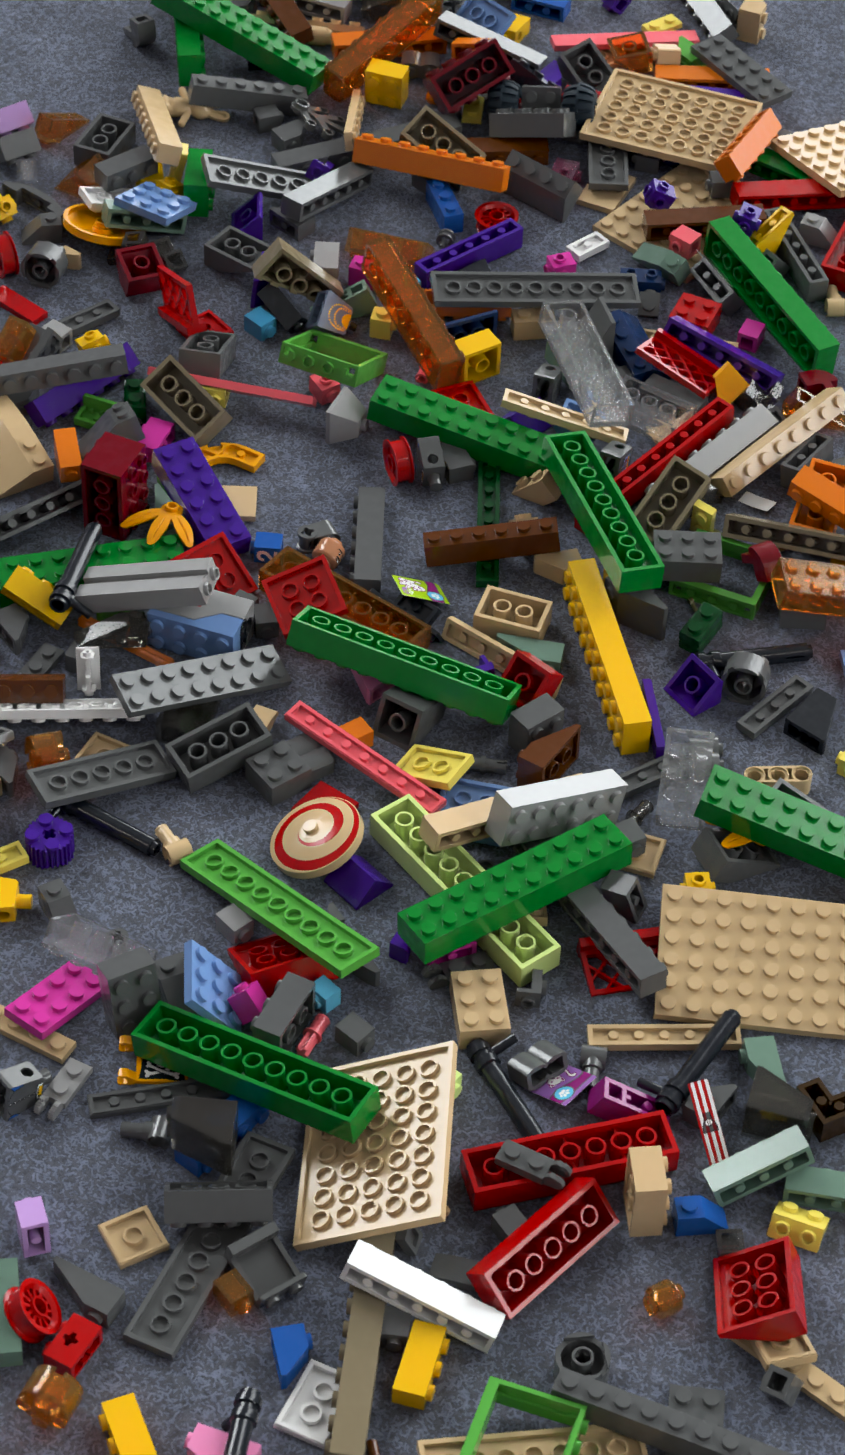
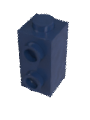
[620,268,665,295]

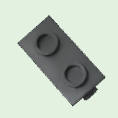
[715,0,739,26]

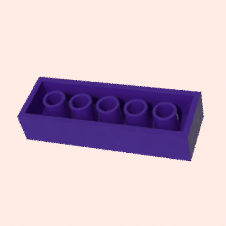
[151,436,251,555]

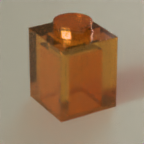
[213,1268,254,1318]

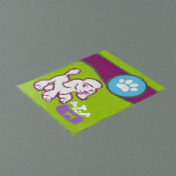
[392,575,450,604]

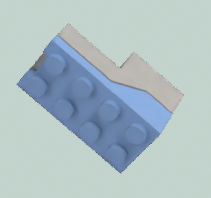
[147,589,254,659]

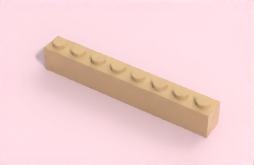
[131,85,183,166]
[710,387,845,497]
[418,772,582,853]

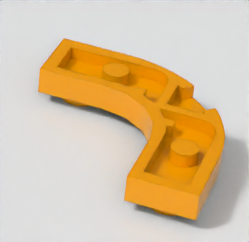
[199,442,265,473]

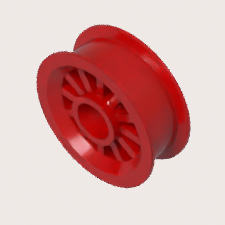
[475,201,519,232]
[0,231,20,279]
[383,436,414,486]
[3,1278,62,1344]

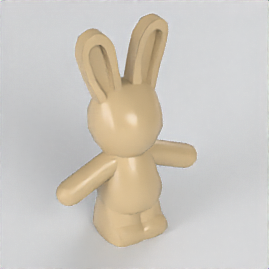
[163,87,230,127]

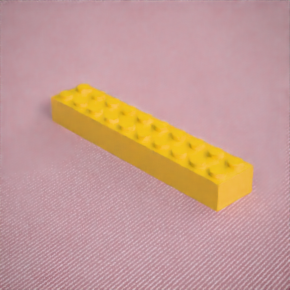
[563,558,652,755]

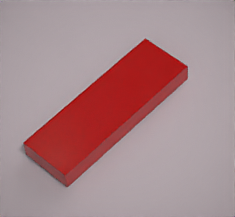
[0,285,48,325]

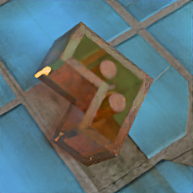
[0,315,37,363]

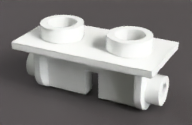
[76,646,101,696]

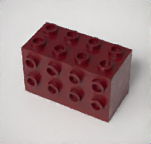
[422,37,515,114]
[80,431,150,541]

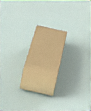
[744,766,813,794]

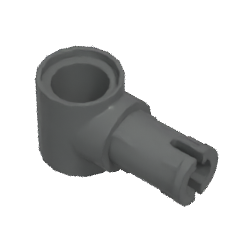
[579,1044,608,1093]
[120,1115,174,1150]

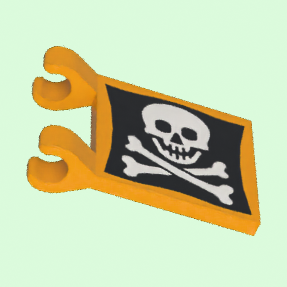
[117,1035,188,1085]

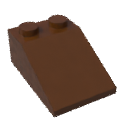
[516,724,581,787]

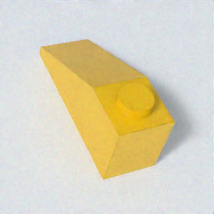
[750,206,794,254]

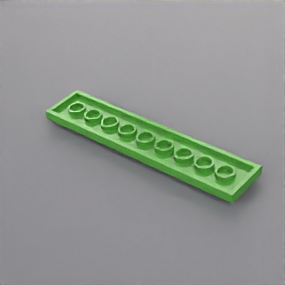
[180,838,380,979]

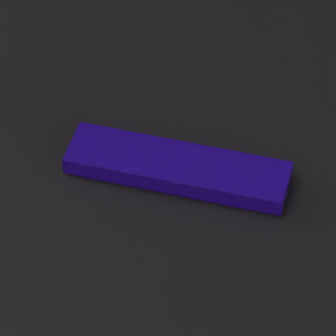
[641,679,666,759]

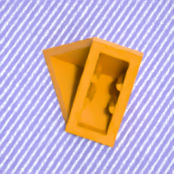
[712,361,749,404]

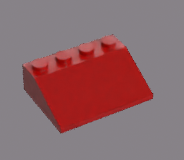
[227,934,339,998]
[713,1235,808,1341]

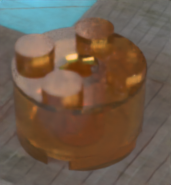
[24,730,70,770]
[15,1364,84,1429]

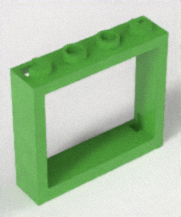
[278,329,388,388]
[668,528,773,620]
[460,1376,590,1455]

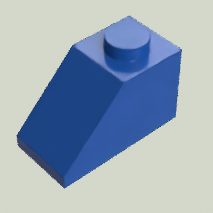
[671,1195,729,1237]
[271,1323,313,1389]

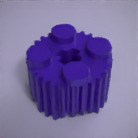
[25,813,75,870]

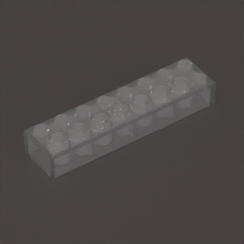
[538,300,635,428]

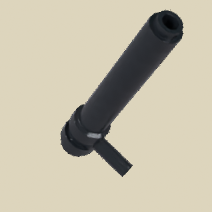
[49,522,102,619]
[695,643,813,679]
[48,800,161,856]
[637,1009,741,1117]
[466,1033,544,1137]
[221,1387,263,1455]

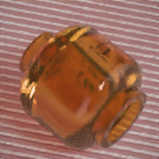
[643,1279,685,1319]

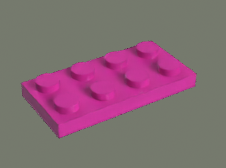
[4,958,101,1040]

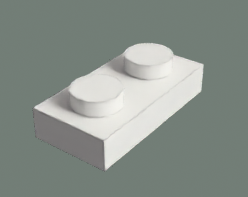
[566,231,610,262]

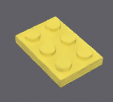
[396,744,475,791]

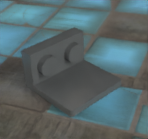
[9,323,64,361]

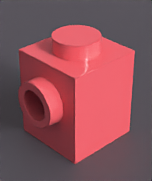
[669,224,702,260]
[309,374,340,405]

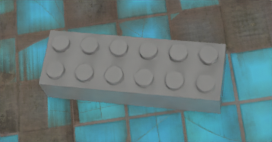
[485,768,628,847]

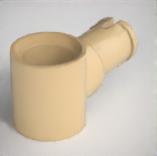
[824,284,845,317]
[155,824,193,867]

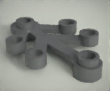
[291,98,361,141]

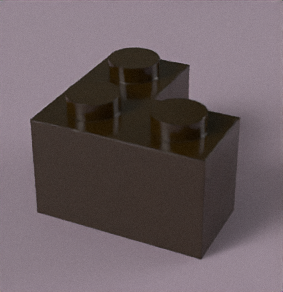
[793,1077,845,1143]

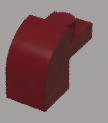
[797,370,838,400]
[741,540,787,582]

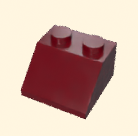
[115,242,164,297]

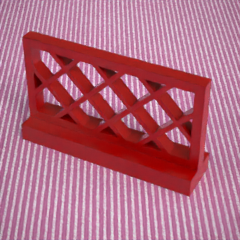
[157,265,207,336]
[634,328,720,399]
[576,926,659,997]

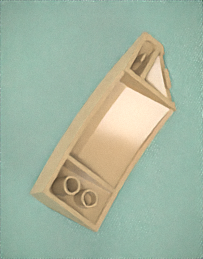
[0,395,54,499]

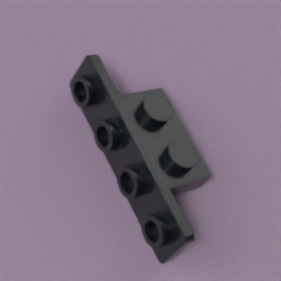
[369,588,444,644]

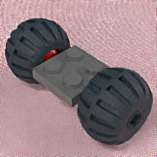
[487,80,597,132]

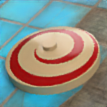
[270,797,364,879]

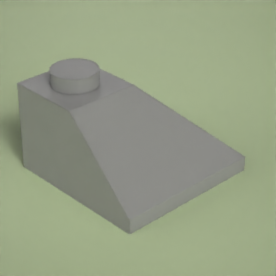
[325,386,369,444]

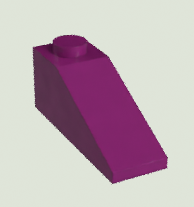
[587,1076,670,1125]

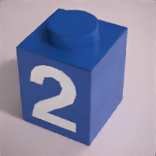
[250,532,283,564]

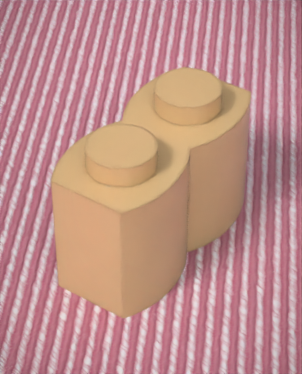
[648,43,681,65]

